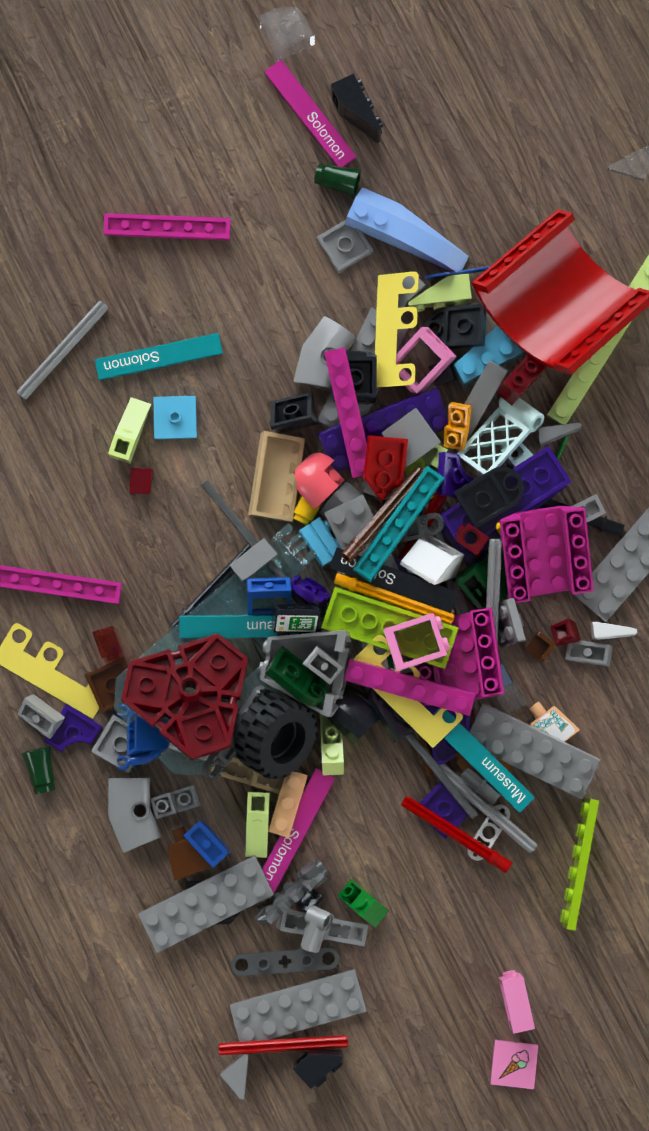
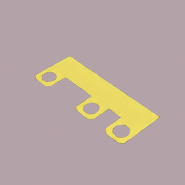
[375,272,419,388]
[0,623,99,719]
[354,635,463,748]

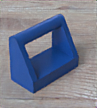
[247,577,291,615]
[183,819,231,868]

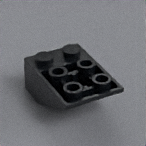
[331,73,383,143]

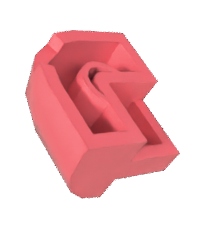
[293,453,344,509]

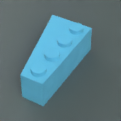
[453,325,527,388]

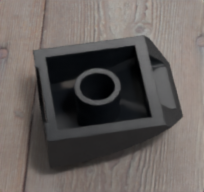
[333,351,377,405]
[326,685,379,744]

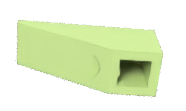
[407,274,472,312]
[108,398,151,464]
[320,713,344,775]
[245,792,270,858]

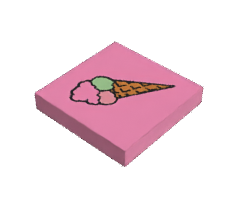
[490,1039,538,1089]

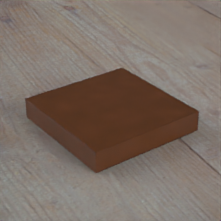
[84,657,128,714]

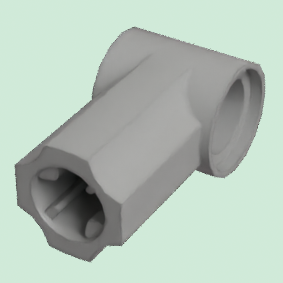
[300,905,334,953]

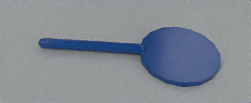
[424,266,490,279]

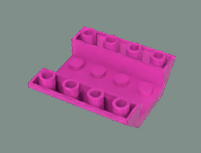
[499,506,594,603]
[413,608,505,706]

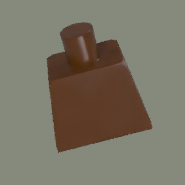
[168,826,211,881]

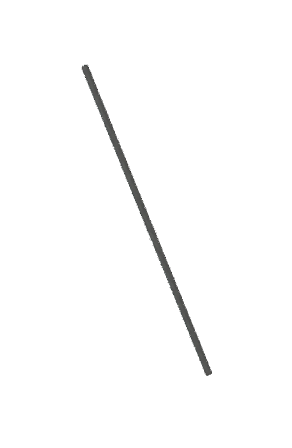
[201,480,478,819]

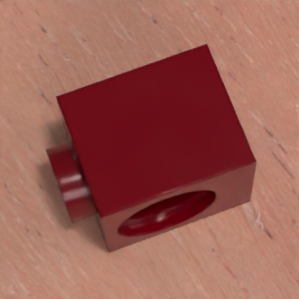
[454,523,489,556]

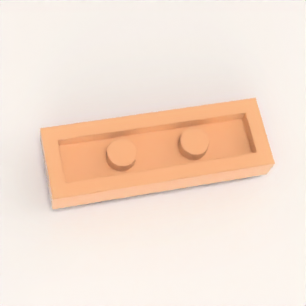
[268,771,308,838]

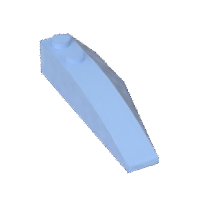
[345,187,469,272]

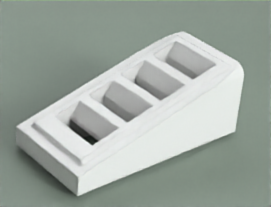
[590,622,637,641]

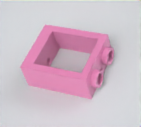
[396,327,457,394]
[383,613,450,671]
[498,970,535,1034]

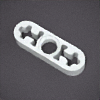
[467,804,510,861]

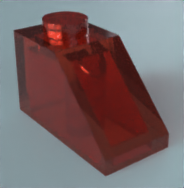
[92,626,124,662]

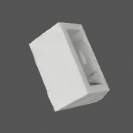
[400,536,464,585]

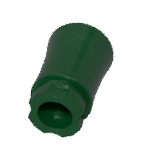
[314,164,361,198]
[21,746,56,794]

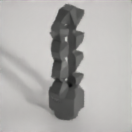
[255,859,329,925]

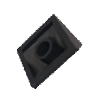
[270,392,319,434]

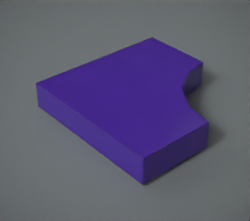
[437,452,474,498]
[43,704,103,752]

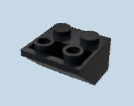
[293,1049,343,1089]

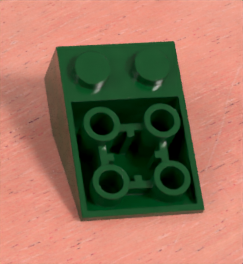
[452,539,508,610]

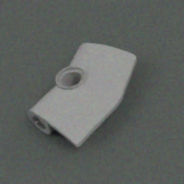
[293,316,357,392]
[108,778,162,853]

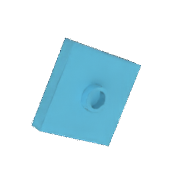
[153,396,197,440]

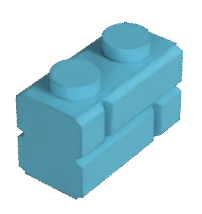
[299,517,341,568]

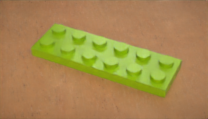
[321,587,459,669]
[560,799,599,931]

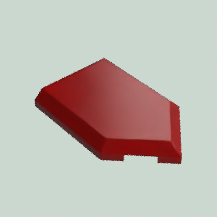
[363,435,408,501]

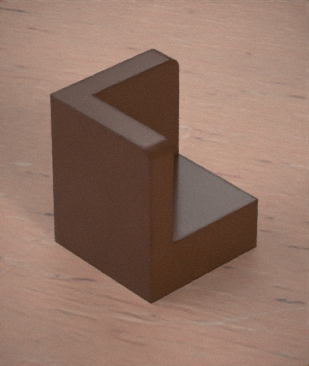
[524,632,556,663]

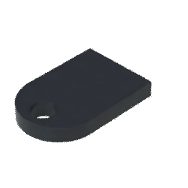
[424,303,487,349]
[454,467,524,529]
[368,687,416,743]

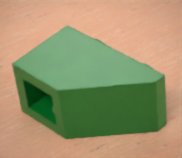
[338,879,389,928]

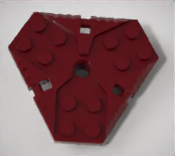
[121,633,248,761]

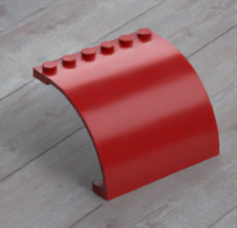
[472,209,649,375]

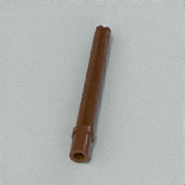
[341,467,424,563]

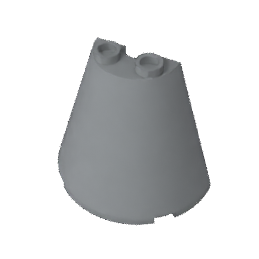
[258,630,352,717]

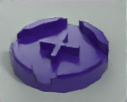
[290,575,331,606]

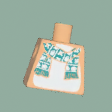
[529,701,579,742]

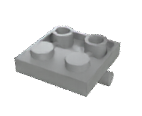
[497,598,526,648]

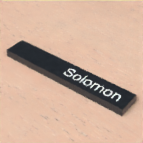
[329,547,458,613]

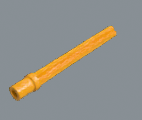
[334,572,454,625]

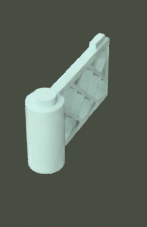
[457,397,544,475]

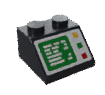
[272,604,320,636]

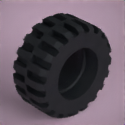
[234,692,317,779]

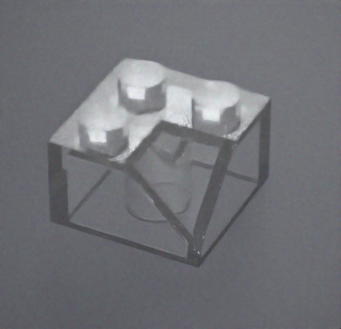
[258,6,315,61]

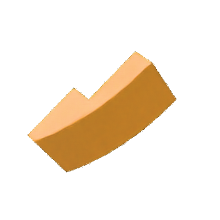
[444,402,472,451]

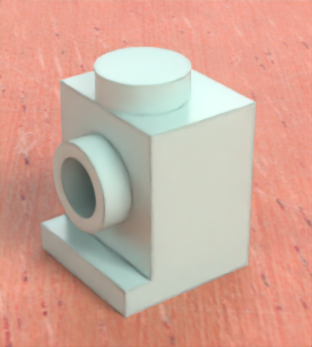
[500,443,533,468]

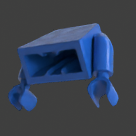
[117,704,170,771]

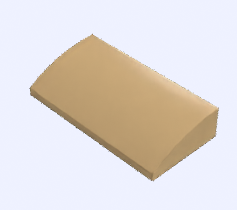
[248,431,305,522]

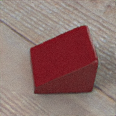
[550,618,580,646]

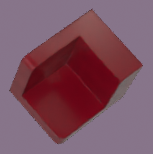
[129,467,154,496]

